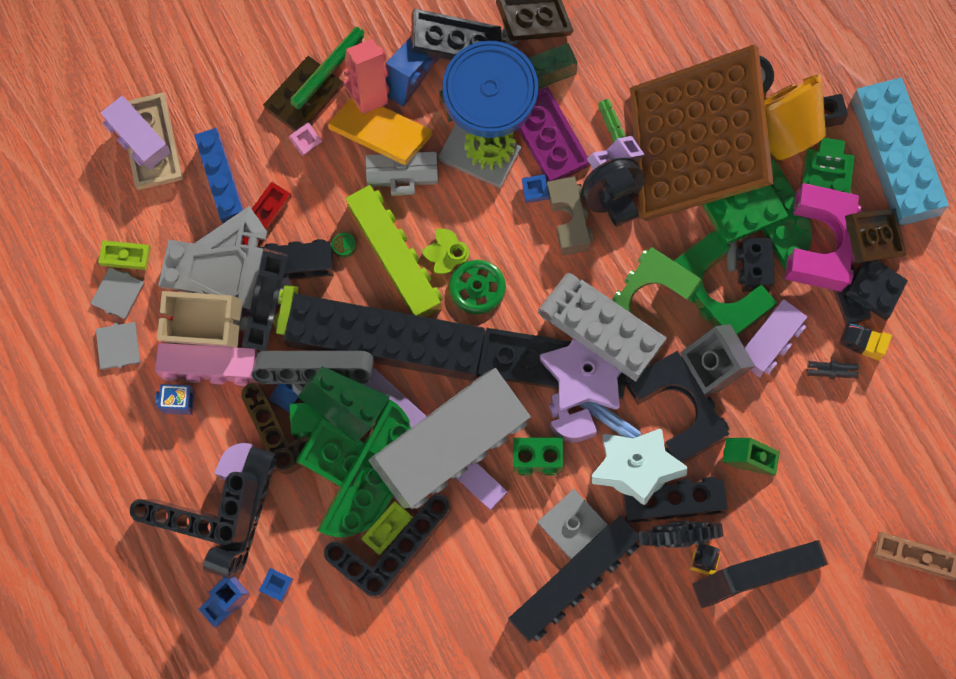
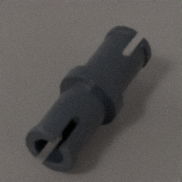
[807,360,859,380]

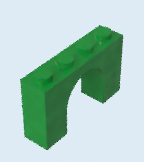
[674,230,777,337]

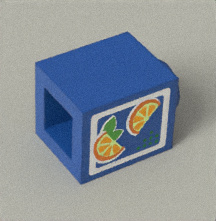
[155,384,195,415]

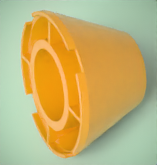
[764,74,826,160]

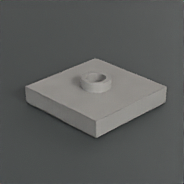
[537,489,608,560]

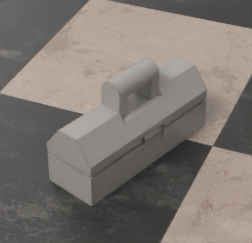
[366,152,438,196]

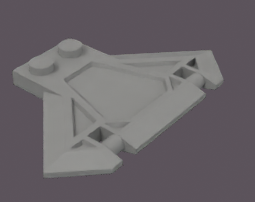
[158,206,267,332]

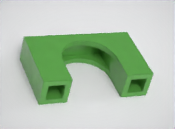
[612,247,702,313]

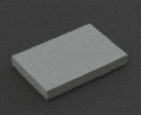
[438,124,521,189]

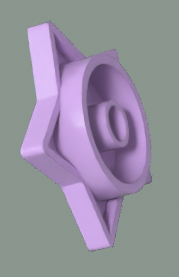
[540,339,622,411]

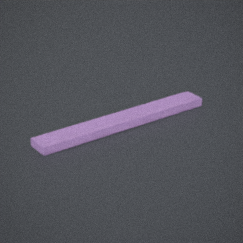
[363,367,508,511]

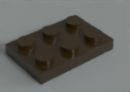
[496,0,573,41]
[263,55,344,132]
[845,209,906,264]

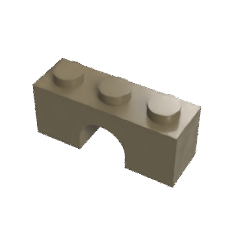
[547,177,593,256]

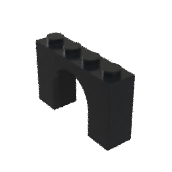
[625,351,730,464]

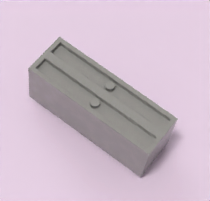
[368,368,531,509]

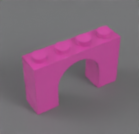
[785,183,861,292]

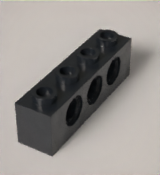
[622,477,728,523]

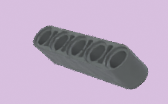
[251,351,374,384]

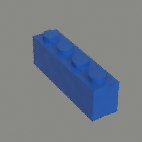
[194,128,244,223]

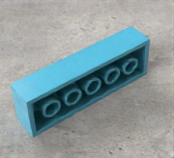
[851,77,949,226]

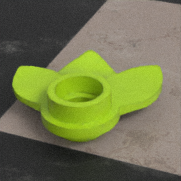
[422,228,469,274]

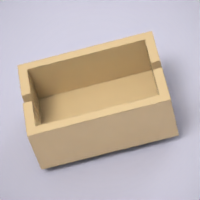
[157,291,242,348]

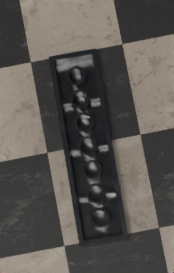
[283,293,485,381]

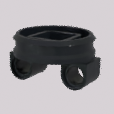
[581,157,645,227]

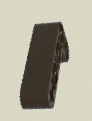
[241,383,309,474]

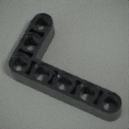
[203,446,277,578]
[130,472,258,545]
[324,494,450,599]
[692,540,829,608]

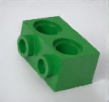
[513,438,563,476]

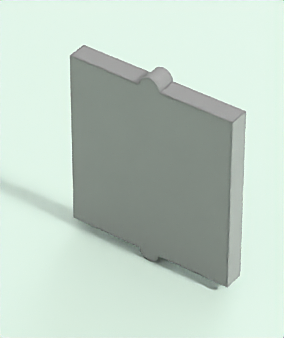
[90,267,145,320]
[96,322,141,370]

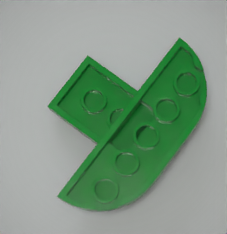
[702,158,812,272]
[296,400,411,537]

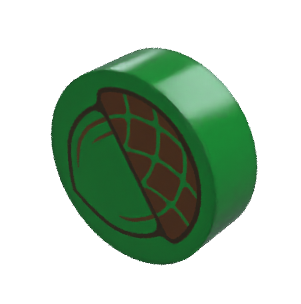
[332,233,356,258]

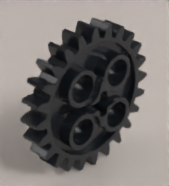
[639,521,723,548]

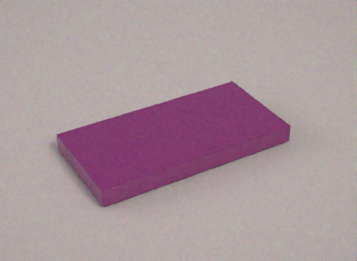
[518,86,591,182]

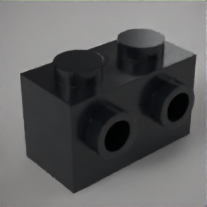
[736,238,774,292]

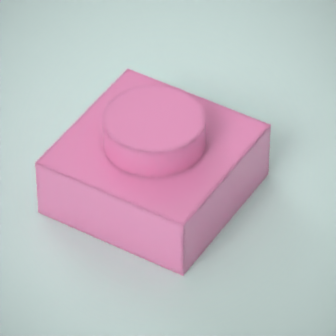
[288,123,322,156]

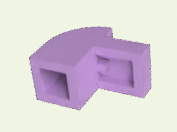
[587,136,645,170]
[548,393,597,443]
[214,443,275,480]

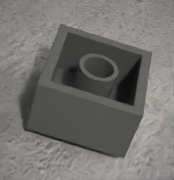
[680,325,755,395]

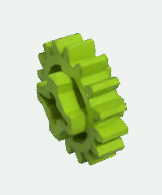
[464,132,516,171]

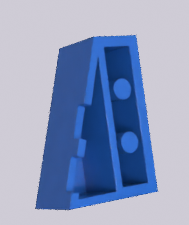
[385,36,439,107]

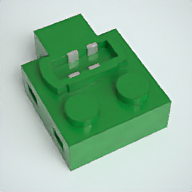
[800,138,855,193]

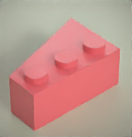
[343,39,389,114]

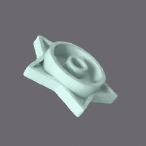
[592,429,687,505]

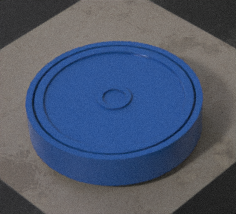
[443,41,538,138]

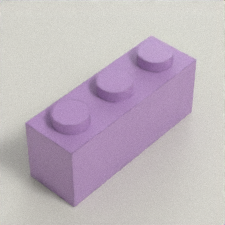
[100,95,171,170]
[745,299,807,378]

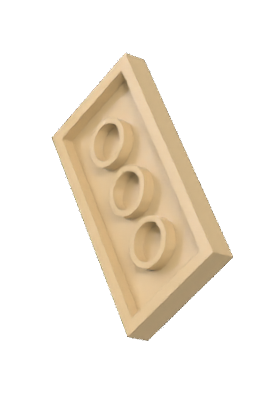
[128,92,183,190]

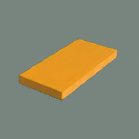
[328,98,432,166]

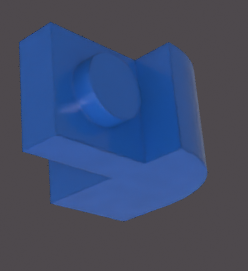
[198,576,250,628]

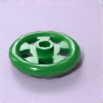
[449,259,506,315]

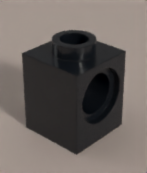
[823,94,848,128]

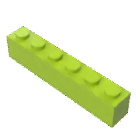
[345,185,443,317]

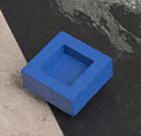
[521,174,549,203]
[259,568,294,603]

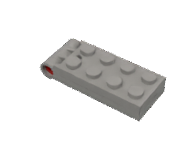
[537,273,666,382]

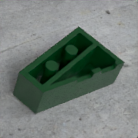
[297,366,390,442]

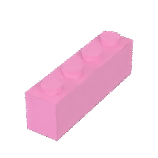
[155,343,257,386]

